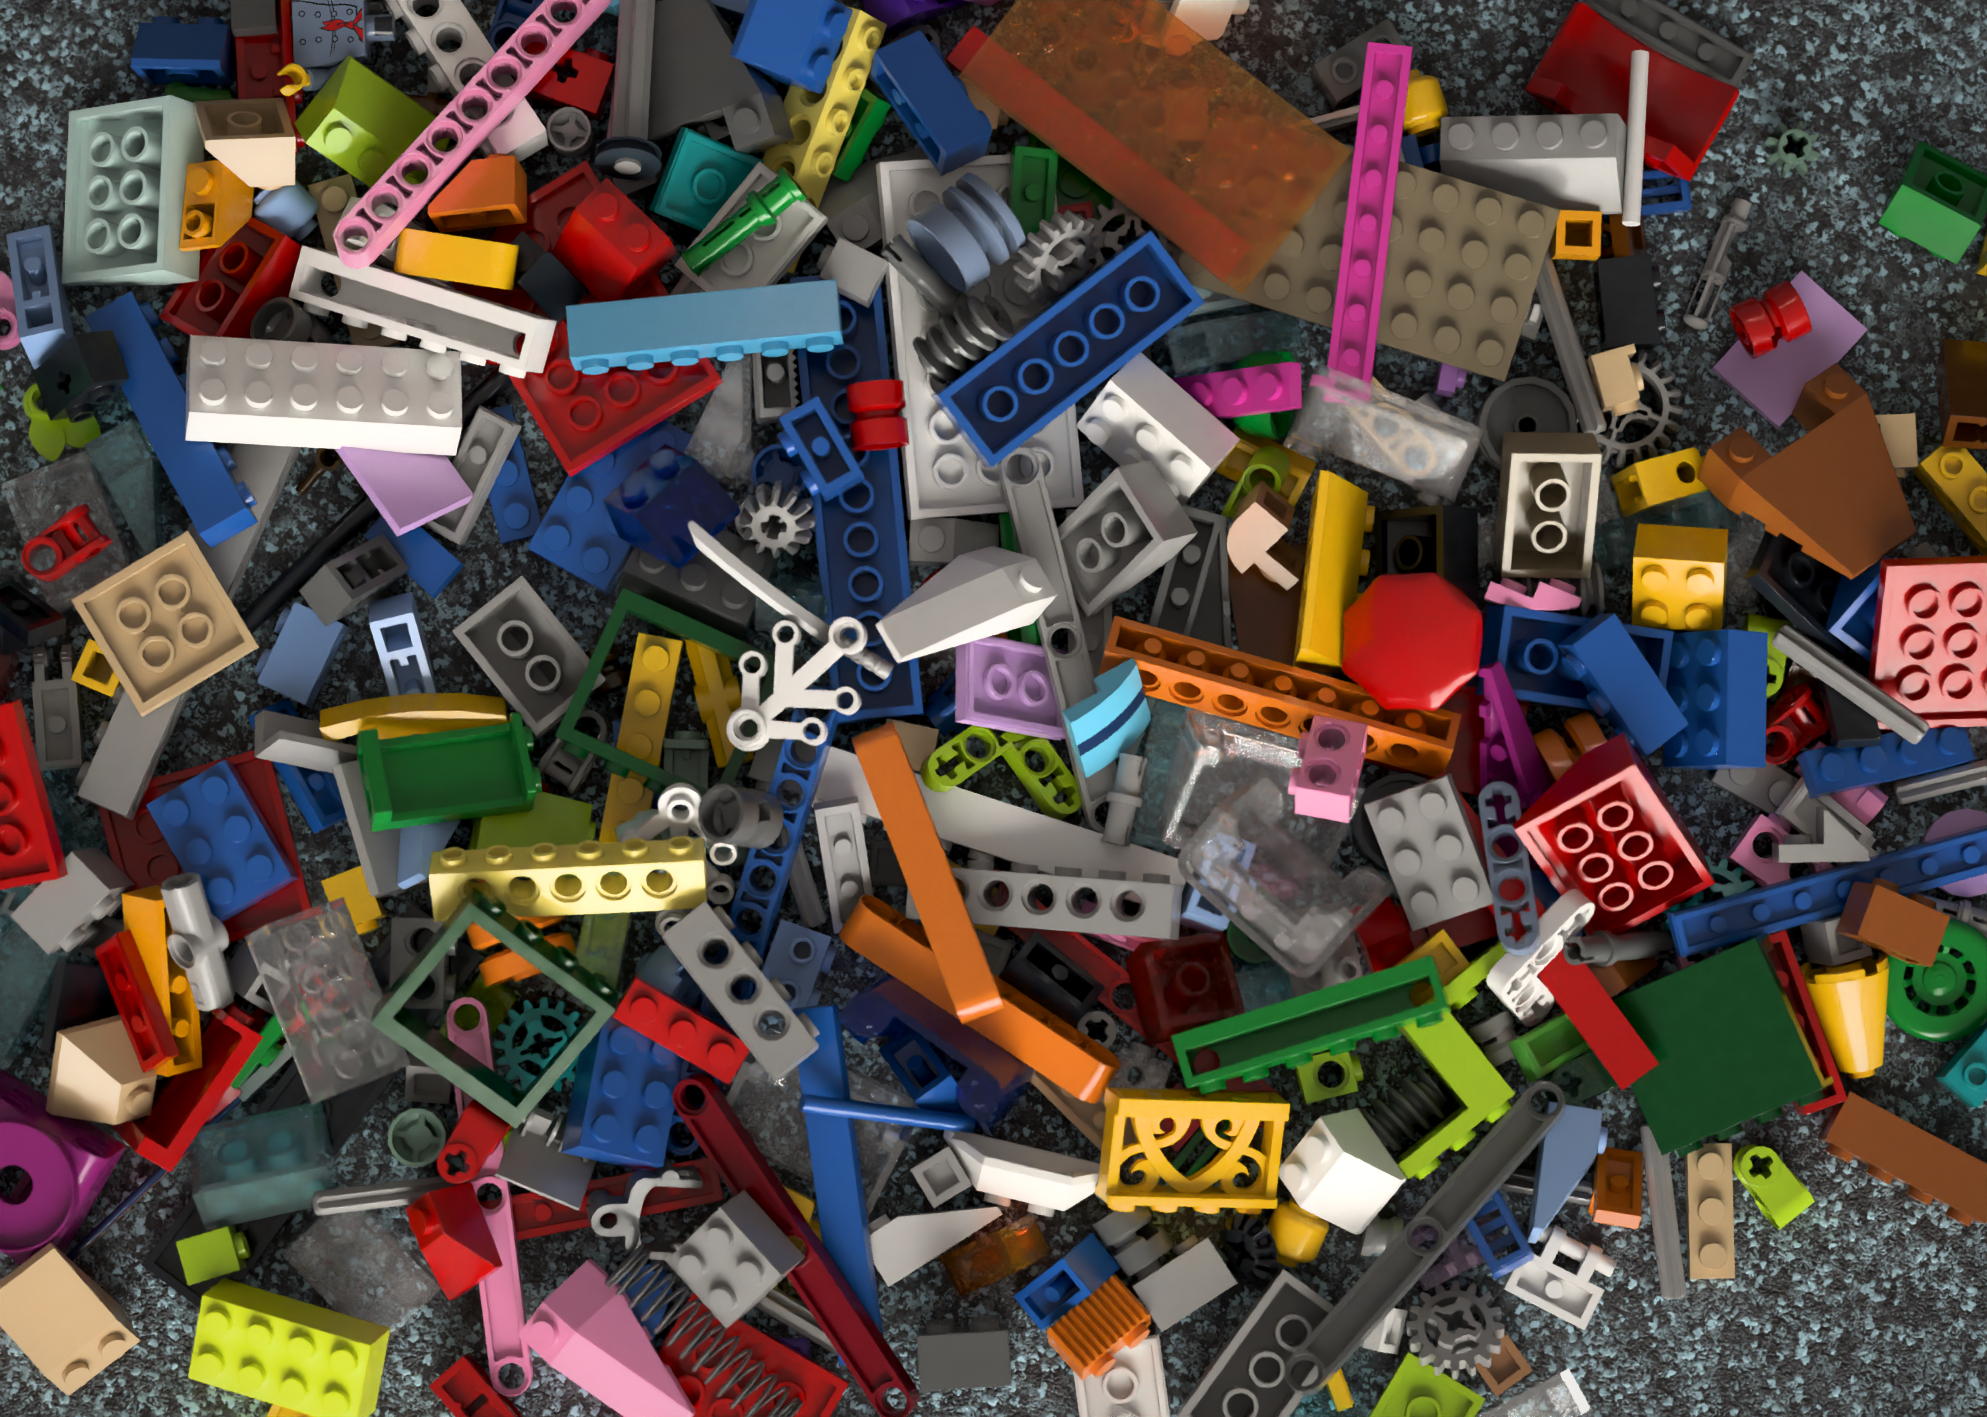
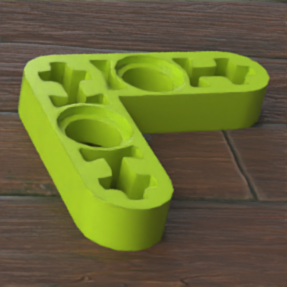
[920,725,1081,820]

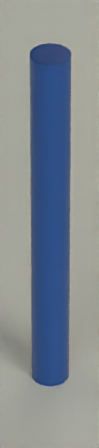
[799,1094,975,1133]

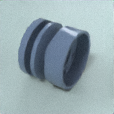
[907,172,1026,294]

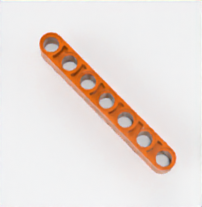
[851,721,1005,1024]
[839,895,1121,1104]

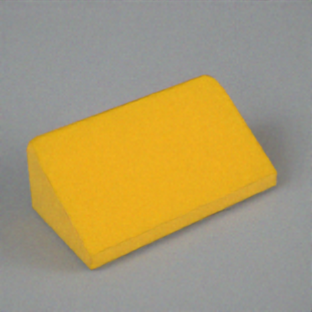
[1215,426,1316,507]

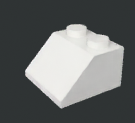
[1279,1108,1406,1235]

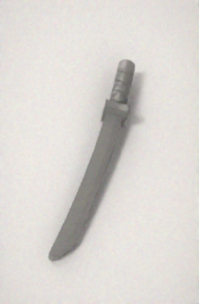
[688,520,894,680]

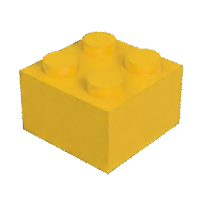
[1632,523,1729,631]

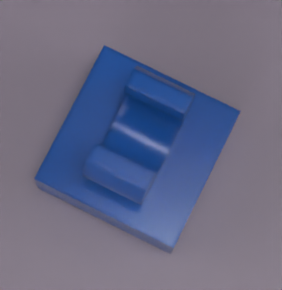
[1401,134,1440,169]

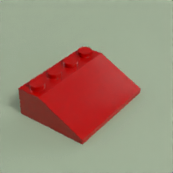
[1513,733,1715,936]

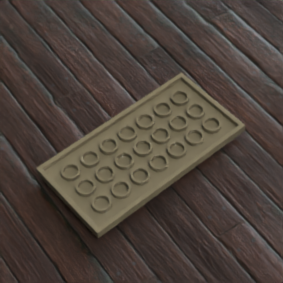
[1171,106,1560,383]

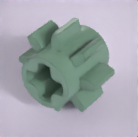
[1764,121,1820,177]

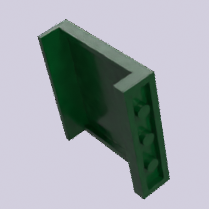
[1612,933,1834,1157]

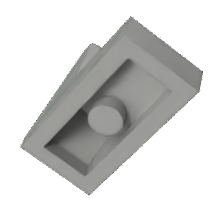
[1772,807,1870,863]

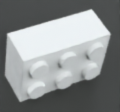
[1076,352,1240,506]

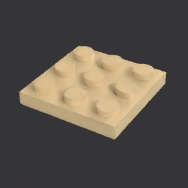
[71,531,259,717]

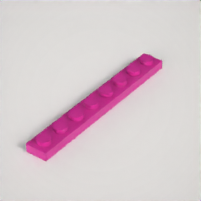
[1323,42,1413,406]

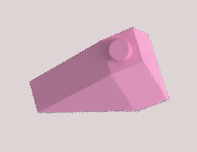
[518,1259,696,1417]

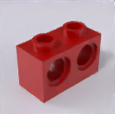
[429,1353,524,1417]

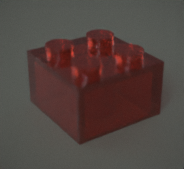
[1125,931,1246,1045]

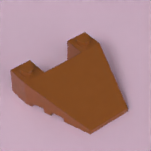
[1697,363,1917,580]

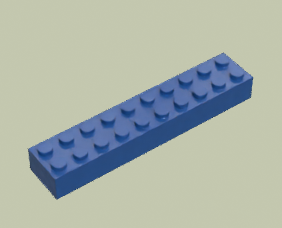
[790,275,924,725]

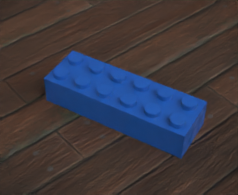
[931,230,1205,467]

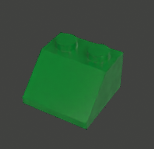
[1878,140,1987,264]

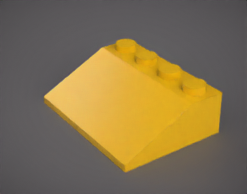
[1293,470,1375,675]

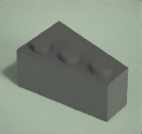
[1149,504,1232,649]

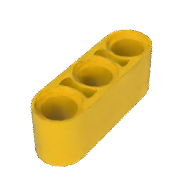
[393,228,519,290]

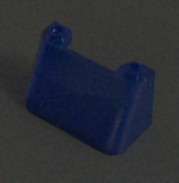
[837,973,1034,1137]

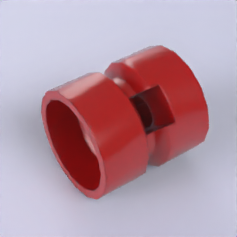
[1729,280,1812,359]
[846,379,910,451]

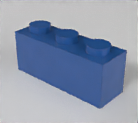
[871,30,992,176]
[1558,613,1689,756]

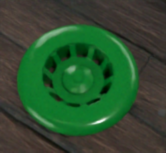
[1886,918,1987,1042]

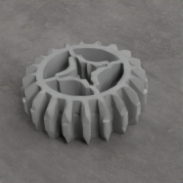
[1565,349,1683,469]

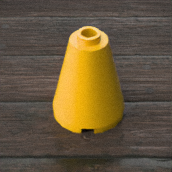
[1800,952,1889,1079]

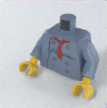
[277,0,396,96]

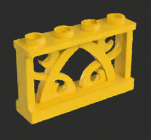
[1095,1087,1290,1215]

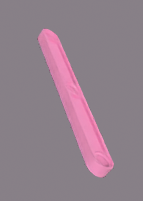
[446,997,533,1397]

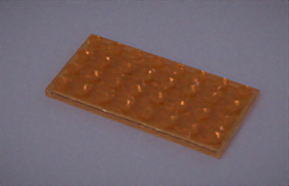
[958,0,1352,296]

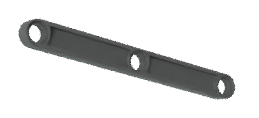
[1284,1081,1566,1396]

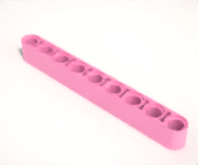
[334,0,612,269]

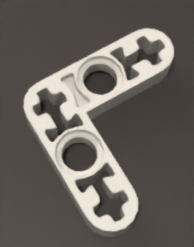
[1486,889,1595,1027]

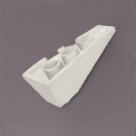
[875,546,1057,663]

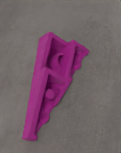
[1479,661,1553,870]

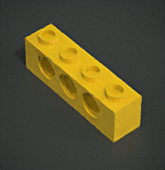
[1912,444,1987,556]

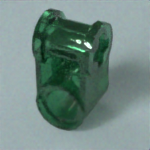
[1544,1048,1618,1105]

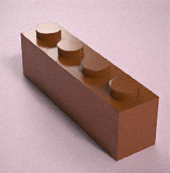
[1818,1091,1987,1227]

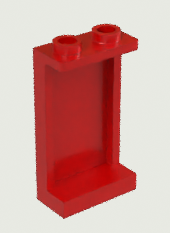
[110,1001,263,1173]

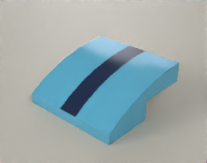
[1062,658,1152,778]

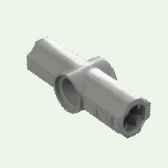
[161,872,235,1012]

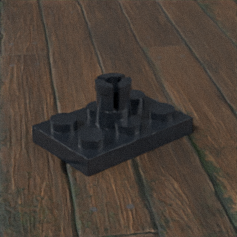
[1745,531,1851,660]

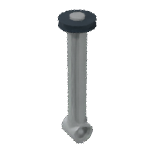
[594,0,662,180]

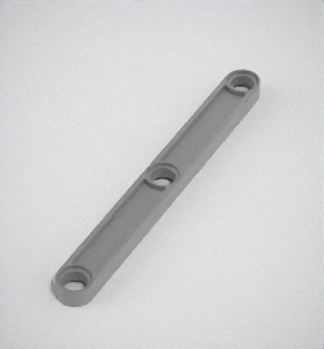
[998,447,1117,834]

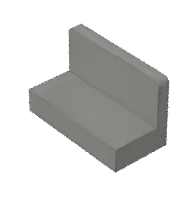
[255,710,357,774]

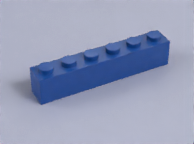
[84,291,258,549]

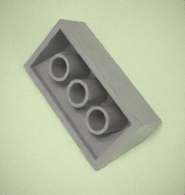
[1439,113,1627,214]

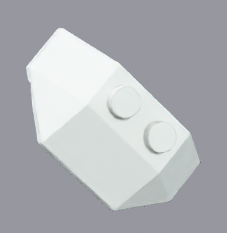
[943,1130,1120,1217]

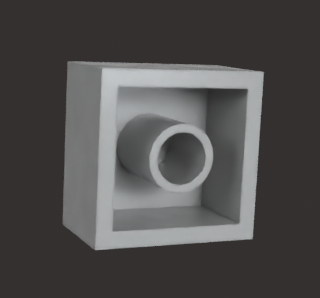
[10,847,135,954]
[666,1190,805,1329]

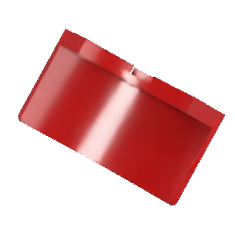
[1525,1,1740,182]

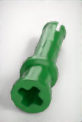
[681,167,808,277]

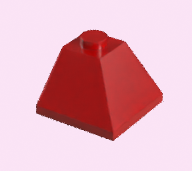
[405,1183,503,1301]

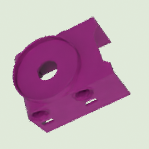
[0,1068,127,1265]

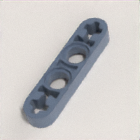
[1478,782,1540,956]

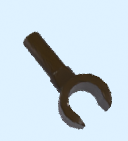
[295,448,344,495]

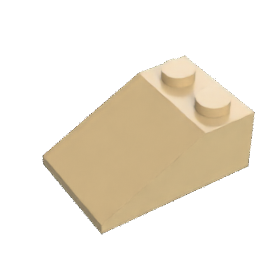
[0,1242,140,1396]

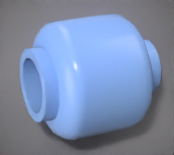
[253,179,319,242]

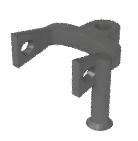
[586,1153,703,1260]

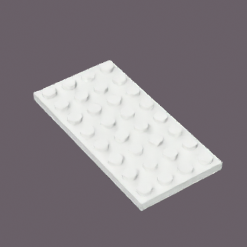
[876,154,1084,520]

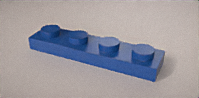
[1797,727,1975,799]

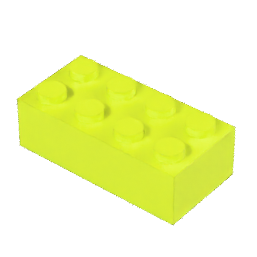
[188,1278,391,1417]

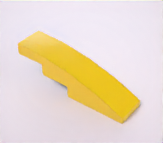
[320,693,509,741]

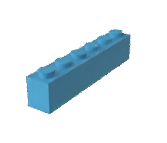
[566,279,844,375]

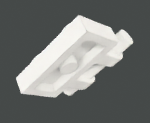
[1502,1225,1617,1330]

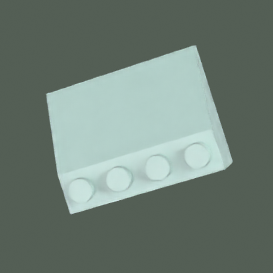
[61,95,204,286]

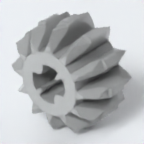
[739,480,817,559]

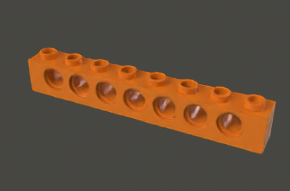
[1097,616,1462,777]

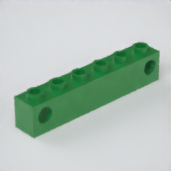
[1171,955,1452,1096]

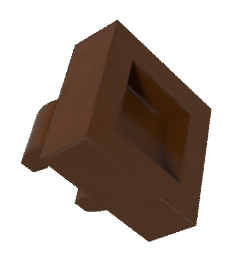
[1600,214,1647,258]

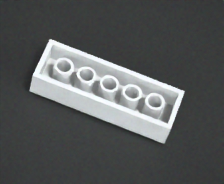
[185,335,462,456]

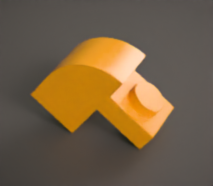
[1549,210,1602,261]

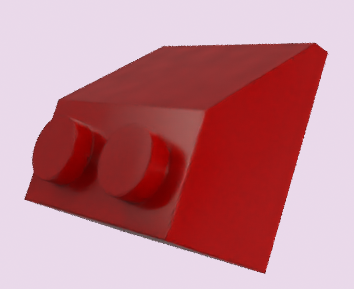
[551,178,678,302]

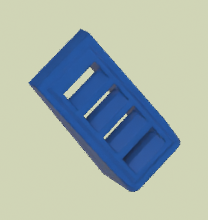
[1466,1189,1535,1279]

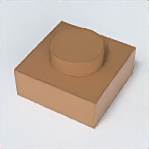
[1476,1333,1533,1397]

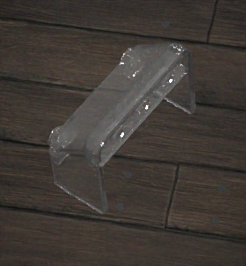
[1283,365,1484,506]

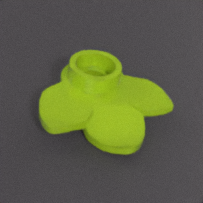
[23,383,101,462]

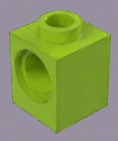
[1295,1051,1364,1104]
[176,1224,250,1285]

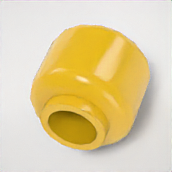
[1403,69,1448,138]
[1267,1197,1329,1267]

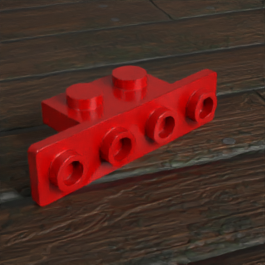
[233,0,305,157]

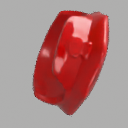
[1341,572,1483,711]

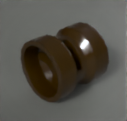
[584,642,630,700]

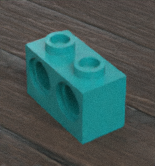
[1934,1022,1987,1108]

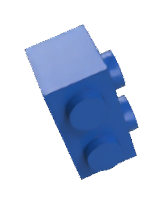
[777,396,864,502]

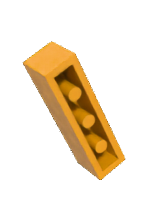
[122,885,203,1077]

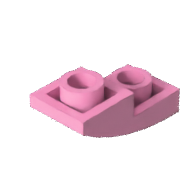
[1484,578,1582,612]

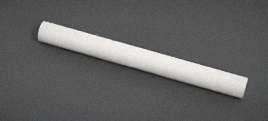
[1622,50,1649,226]

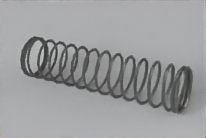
[605,1243,803,1417]

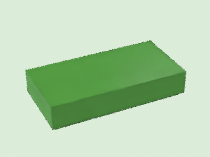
[1508,1011,1590,1083]

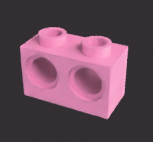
[1288,715,1368,823]
[1724,813,1834,887]

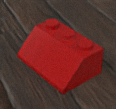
[159,217,302,339]

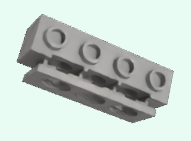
[662,901,820,1082]

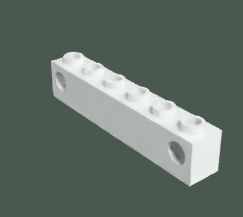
[288,245,557,378]

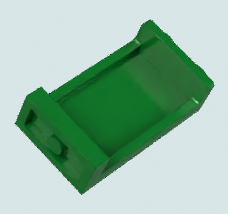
[356,712,542,832]

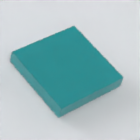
[649,127,764,232]

